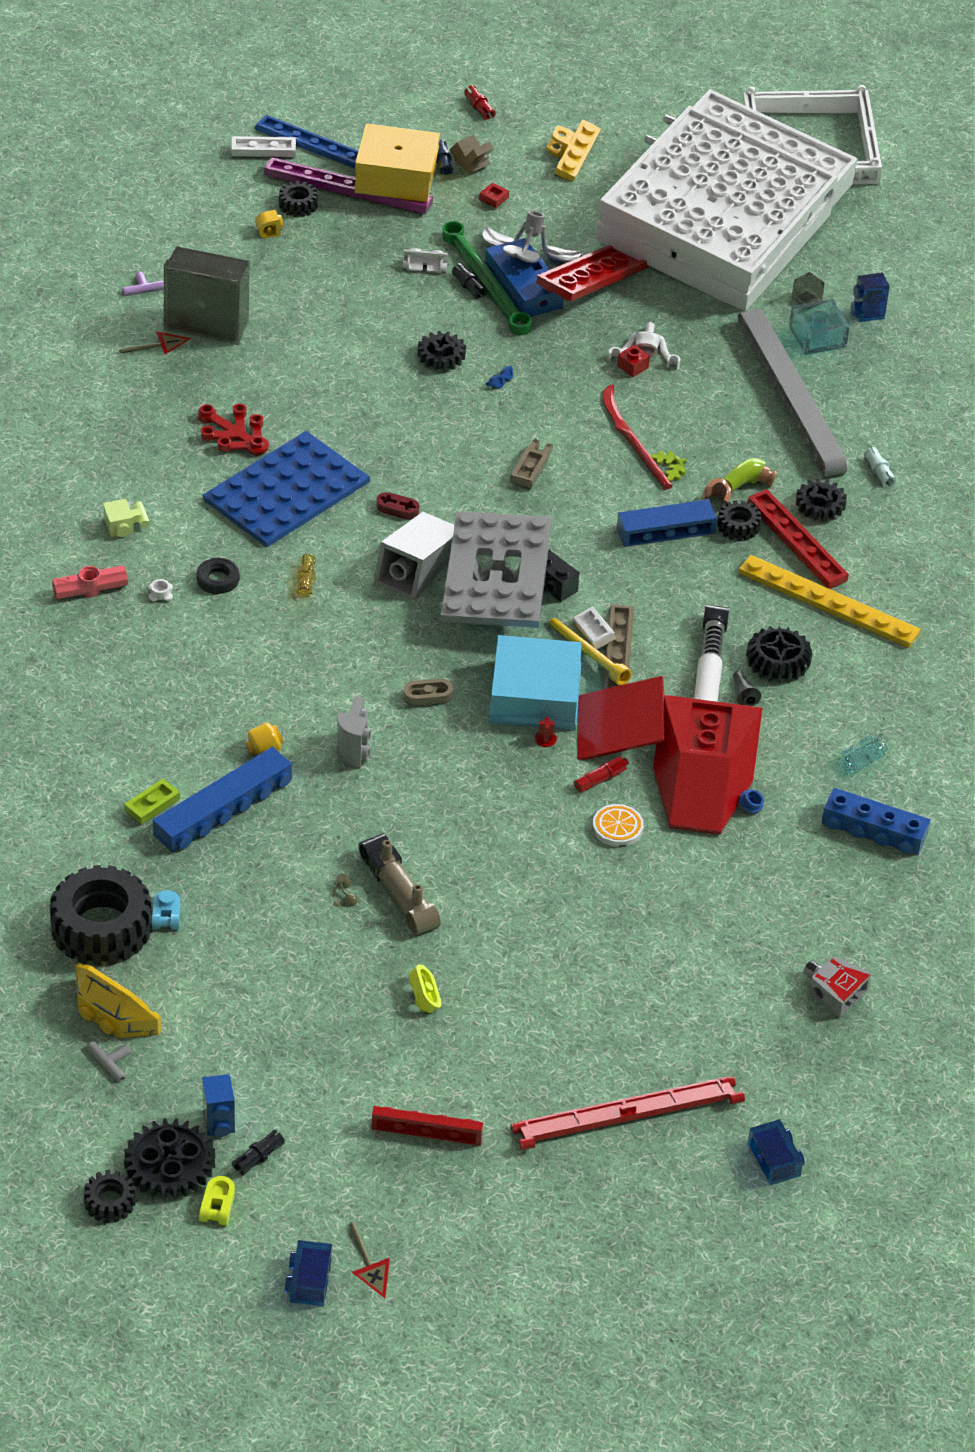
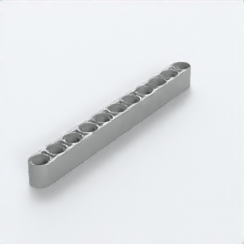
[738,309,847,478]

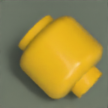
[245,722,284,756]

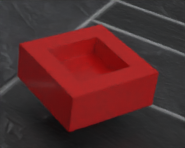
[479,183,510,208]

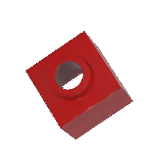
[617,345,650,377]

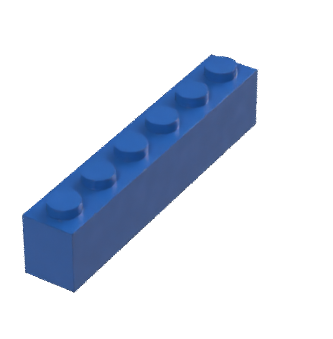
[153,747,292,853]

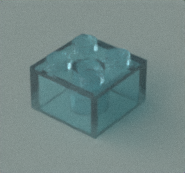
[789,299,850,355]

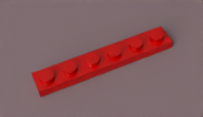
[747,489,849,589]

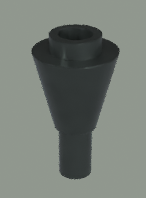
[733,671,761,706]

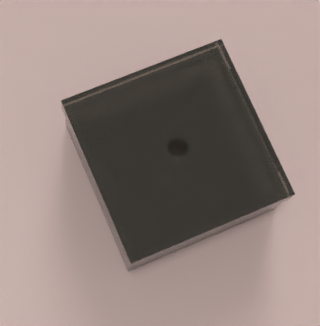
[164,246,250,345]

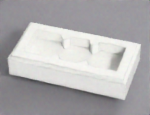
[572,606,616,650]

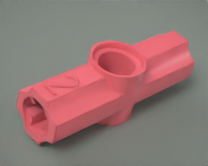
[52,565,128,599]

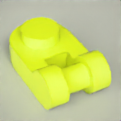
[199,1176,235,1226]

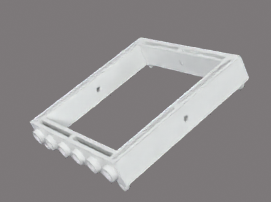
[743,85,882,185]

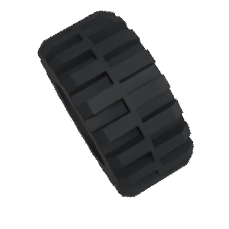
[49,865,152,966]

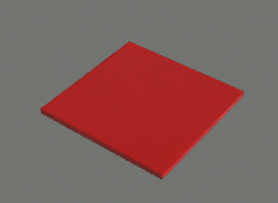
[578,676,664,760]

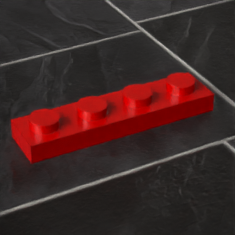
[371,1106,483,1146]

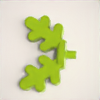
[651,451,687,482]

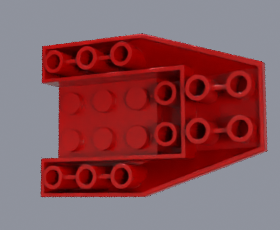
[653,695,763,835]

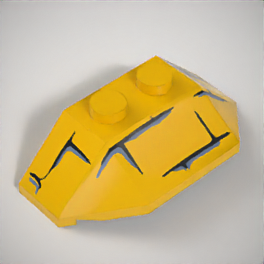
[75,963,161,1038]

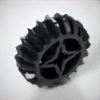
[746,625,813,683]

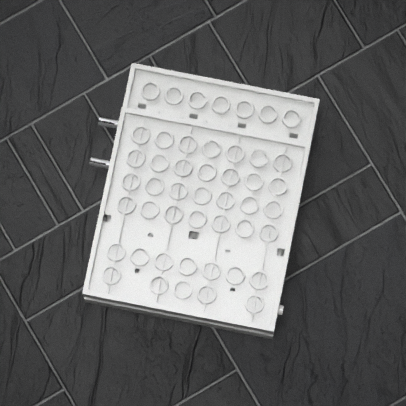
[595,89,858,311]

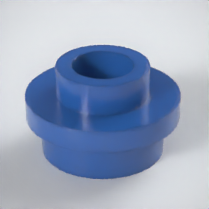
[739,789,764,814]

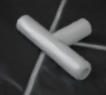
[86,1041,131,1082]

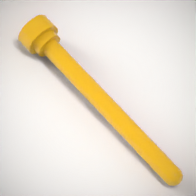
[549,618,632,686]

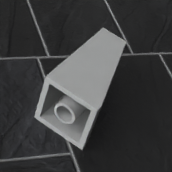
[373,512,454,601]

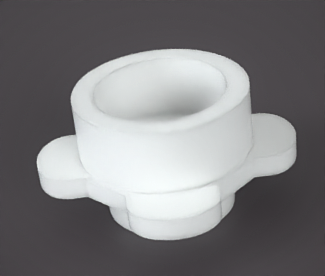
[149,579,173,601]

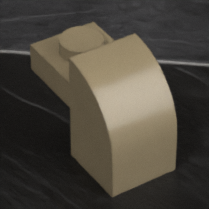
[449,135,494,173]

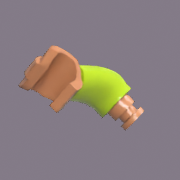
[701,458,778,508]

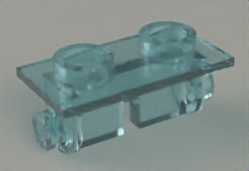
[837,733,888,774]

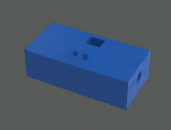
[485,238,564,317]

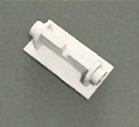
[403,248,448,274]

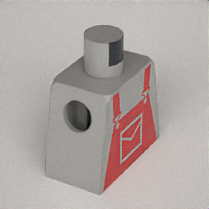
[803,957,871,1018]

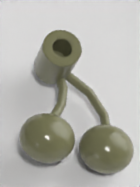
[333,873,358,907]

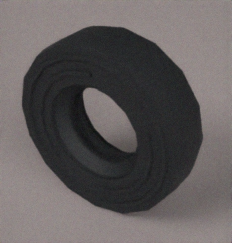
[196,557,240,594]

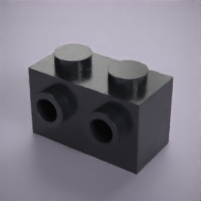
[544,549,580,602]

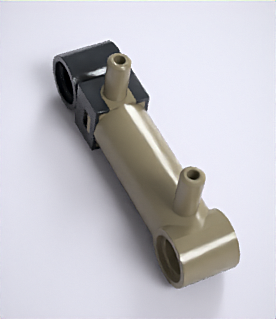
[358,833,441,936]

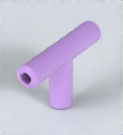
[122,272,167,296]

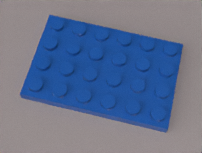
[203,431,370,547]

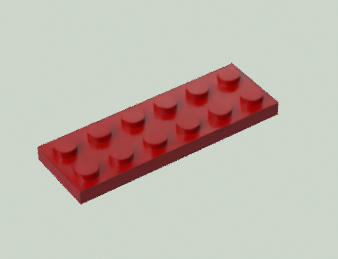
[536,245,649,301]

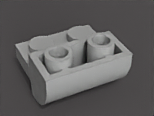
[337,697,371,769]

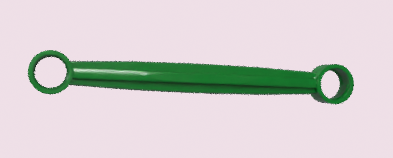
[442,221,532,335]

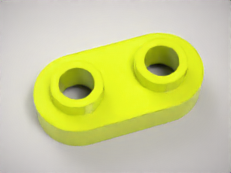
[409,965,442,1013]

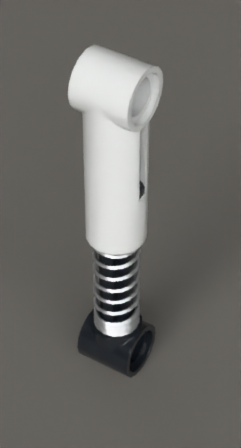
[694,604,730,702]

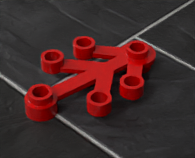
[198,403,269,455]

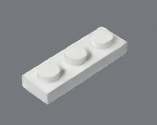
[231,136,296,157]

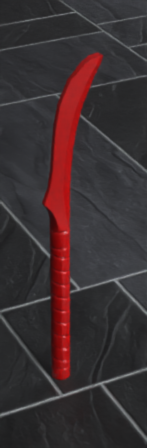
[603,384,672,490]

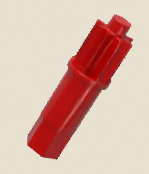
[573,756,629,793]

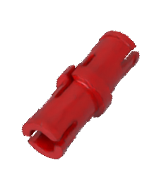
[464,85,496,120]

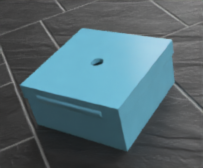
[489,635,582,730]

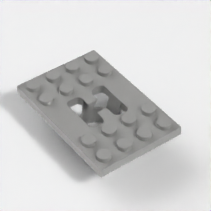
[441,511,552,628]

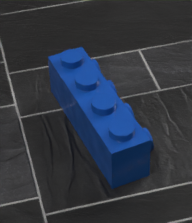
[822,787,931,855]

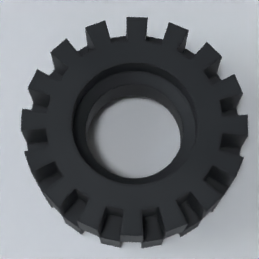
[279,181,318,217]
[717,500,761,541]
[84,1170,136,1223]

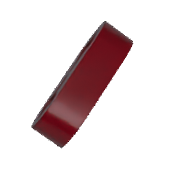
[376,492,420,520]

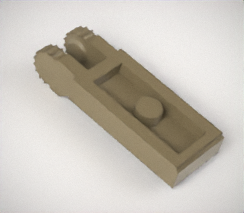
[510,439,553,489]

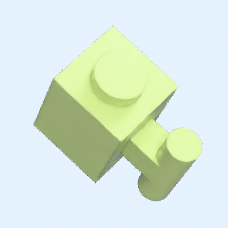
[103,499,150,538]

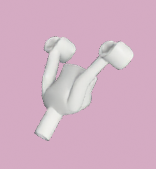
[608,322,680,370]

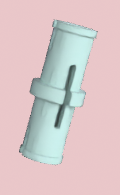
[864,447,896,487]

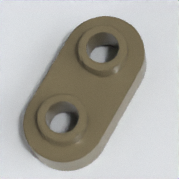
[403,679,453,706]

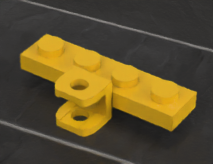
[546,119,601,181]

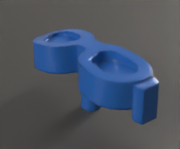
[486,366,513,388]

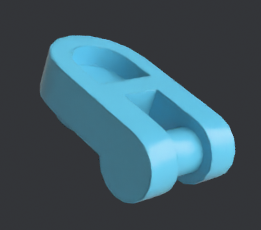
[152,890,180,930]

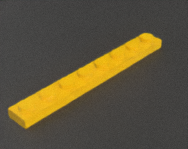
[739,555,921,648]

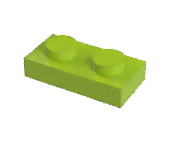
[124,778,180,825]

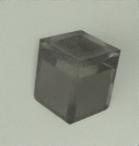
[791,271,825,310]

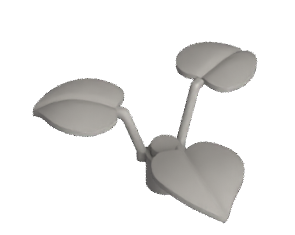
[482,210,584,263]

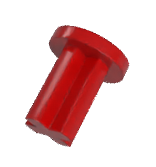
[535,717,557,747]

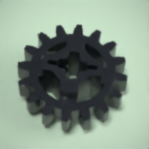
[417,331,466,371]
[795,479,847,521]

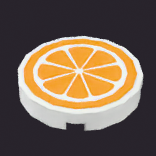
[593,804,643,847]

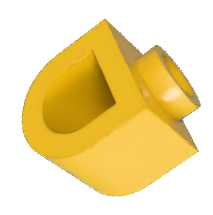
[255,210,284,239]

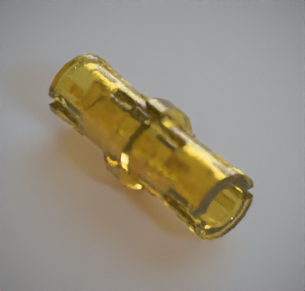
[297,554,316,597]

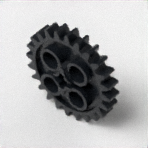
[124,1118,215,1200]

